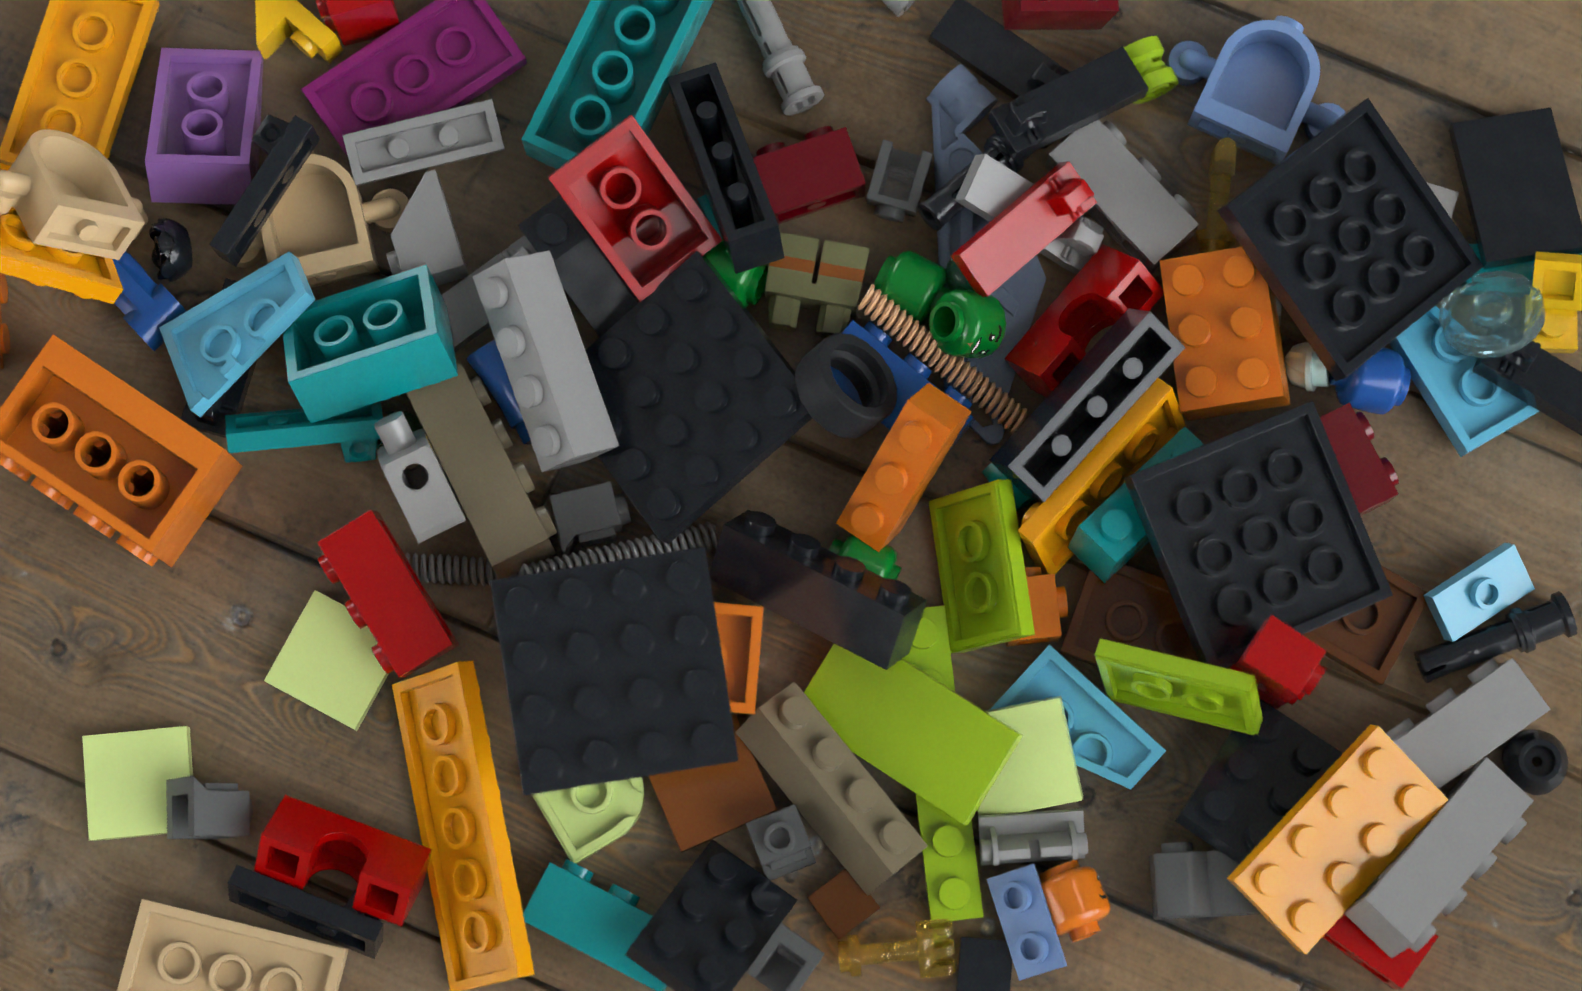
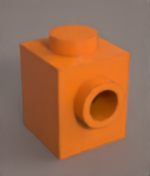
[1006,567,1068,647]

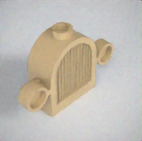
[0,129,148,260]
[237,150,409,288]

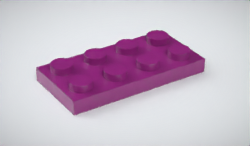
[301,0,528,158]

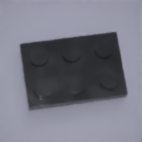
[1175,698,1342,864]
[625,839,797,991]

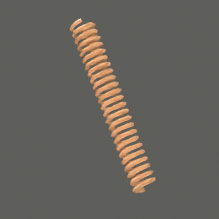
[858,284,1027,434]

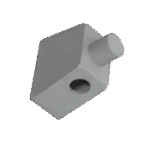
[374,412,466,543]

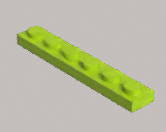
[903,605,984,924]

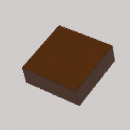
[807,869,880,940]

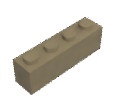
[406,363,558,579]
[736,681,928,896]

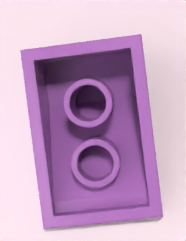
[145,48,263,205]

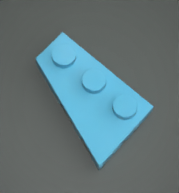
[159,251,315,417]
[1389,306,1540,457]
[990,644,1166,790]

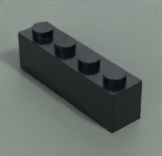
[667,62,785,274]
[989,308,1185,502]
[709,510,927,670]

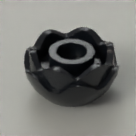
[149,218,193,283]
[1502,729,1568,795]

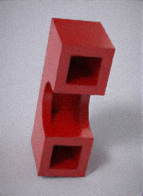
[1004,244,1164,397]
[1227,615,1327,709]
[254,795,432,927]

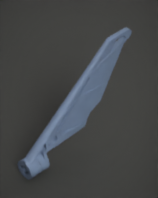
[926,64,1046,446]

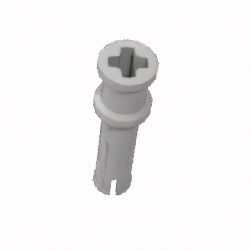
[737,0,825,115]

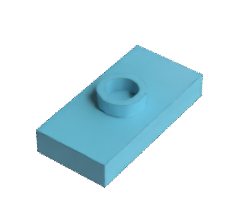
[1423,543,1535,642]

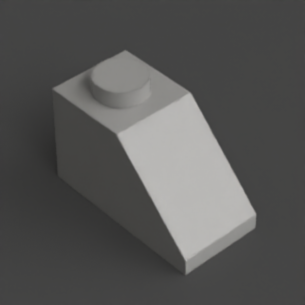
[386,169,469,286]

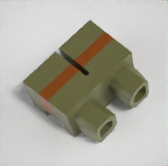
[765,232,870,338]

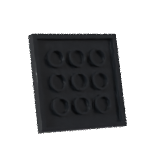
[1217,98,1484,382]
[585,251,812,544]
[1124,401,1393,668]
[490,547,739,796]

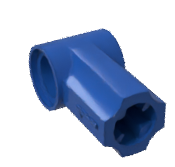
[113,251,187,351]

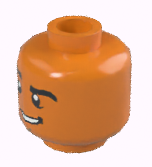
[1039,860,1111,943]

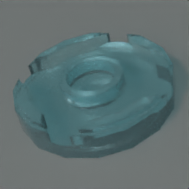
[1439,271,1545,358]

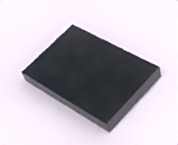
[1449,107,1582,269]

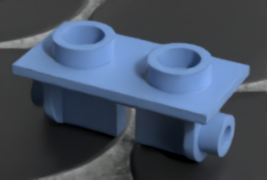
[987,864,1067,981]

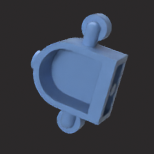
[1167,16,1345,165]

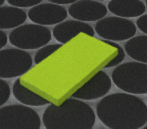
[804,643,1023,825]

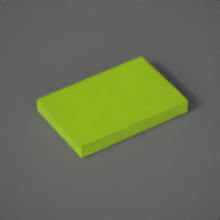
[929,479,1035,653]
[1095,638,1263,735]

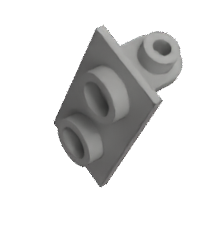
[978,808,1088,866]

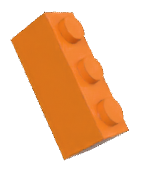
[836,383,972,552]

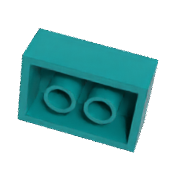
[283,264,458,424]

